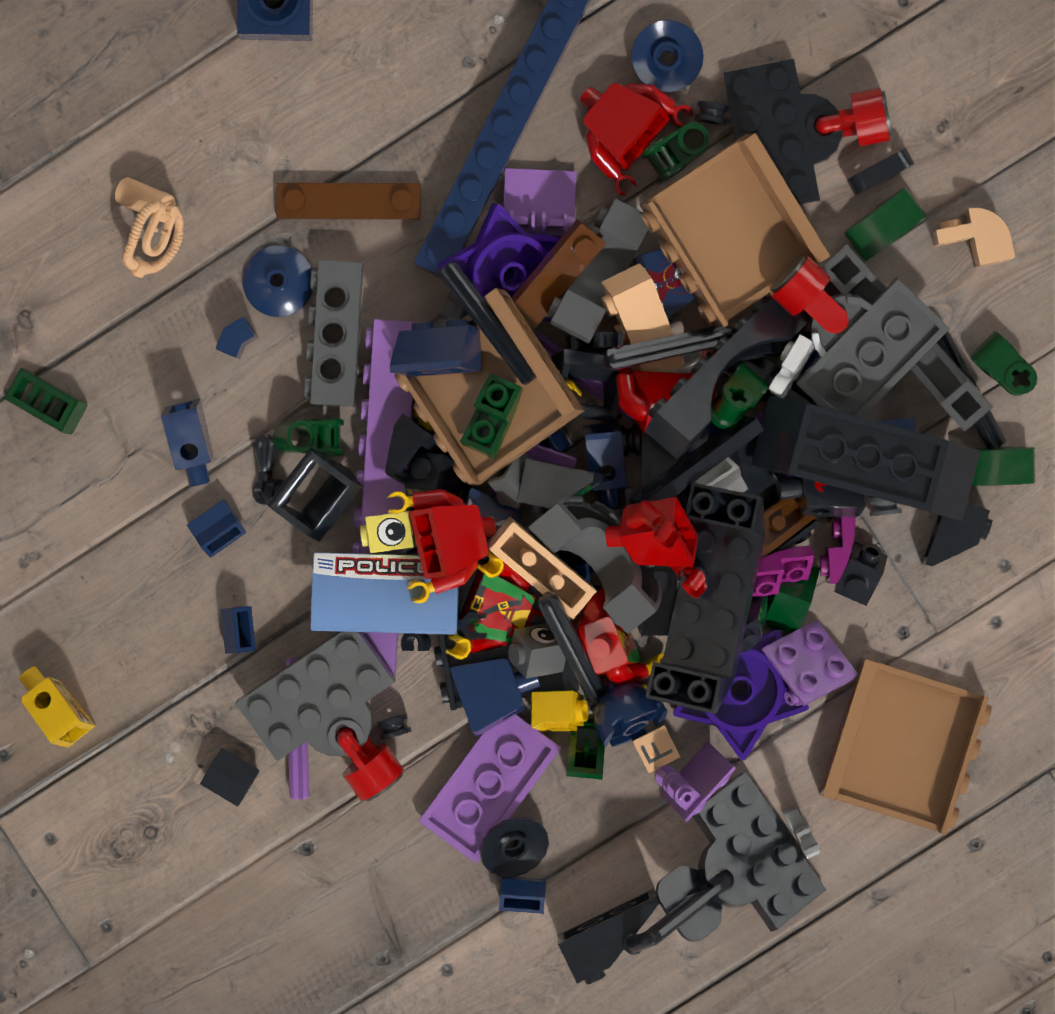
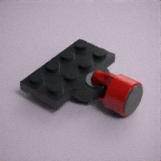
[723,59,893,205]

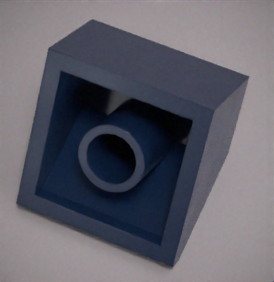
[390,320,482,377]

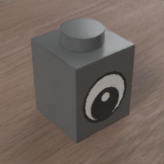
[508,623,566,679]

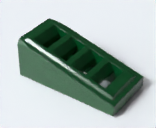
[4,368,88,435]

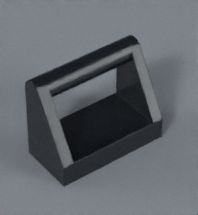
[550,349,620,422]
[385,413,453,486]
[267,448,362,542]

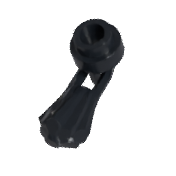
[252,434,291,507]

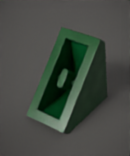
[765,566,820,634]
[566,719,605,780]

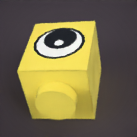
[360,511,415,553]

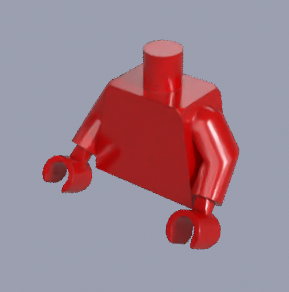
[579,83,693,196]
[616,350,717,433]
[605,497,708,599]

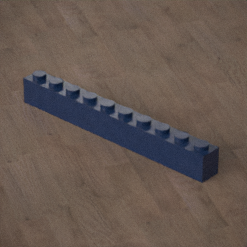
[414,0,591,279]

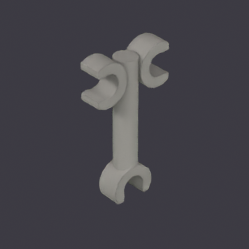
[783,806,820,859]

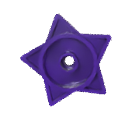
[437,203,562,322]
[673,629,809,761]

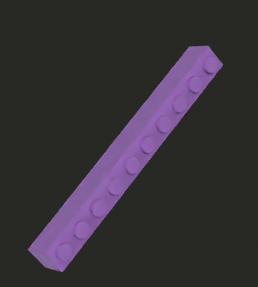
[352,319,417,679]

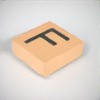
[632,725,680,773]

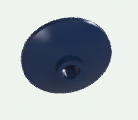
[632,20,704,93]
[243,245,313,317]

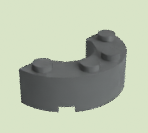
[546,198,648,343]
[528,496,662,634]

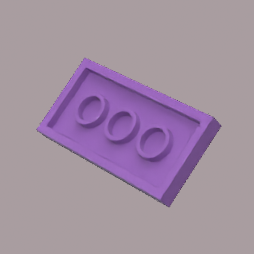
[419,714,561,864]

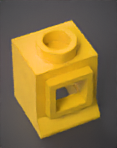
[531,691,589,733]

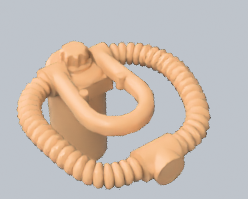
[115,177,185,278]

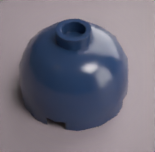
[594,682,667,747]

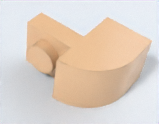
[932,208,1015,268]

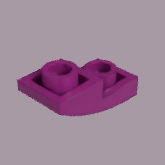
[819,517,856,584]
[753,545,815,596]

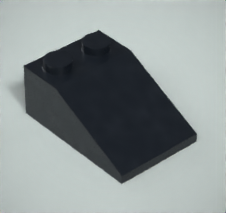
[557,888,660,985]

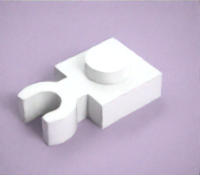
[769,335,815,398]

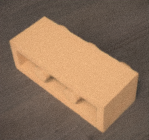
[601,263,685,372]
[487,516,597,619]

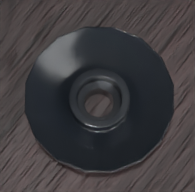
[479,817,549,877]

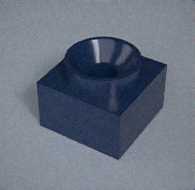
[237,0,313,41]

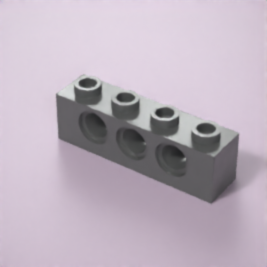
[304,260,364,407]

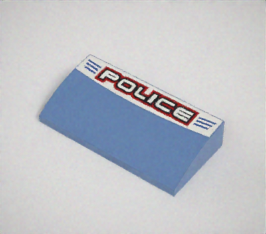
[311,552,459,635]

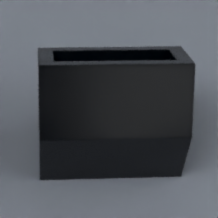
[200,748,260,807]

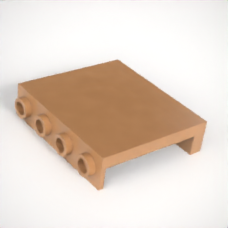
[639,133,830,327]
[394,288,585,485]
[819,657,992,835]

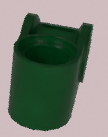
[641,123,710,184]
[969,331,1038,396]
[711,363,770,429]
[273,419,344,456]

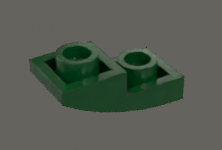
[844,186,926,262]
[460,373,523,459]
[972,446,1035,486]

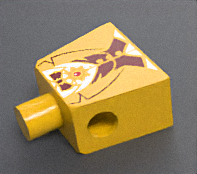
[19,666,96,748]

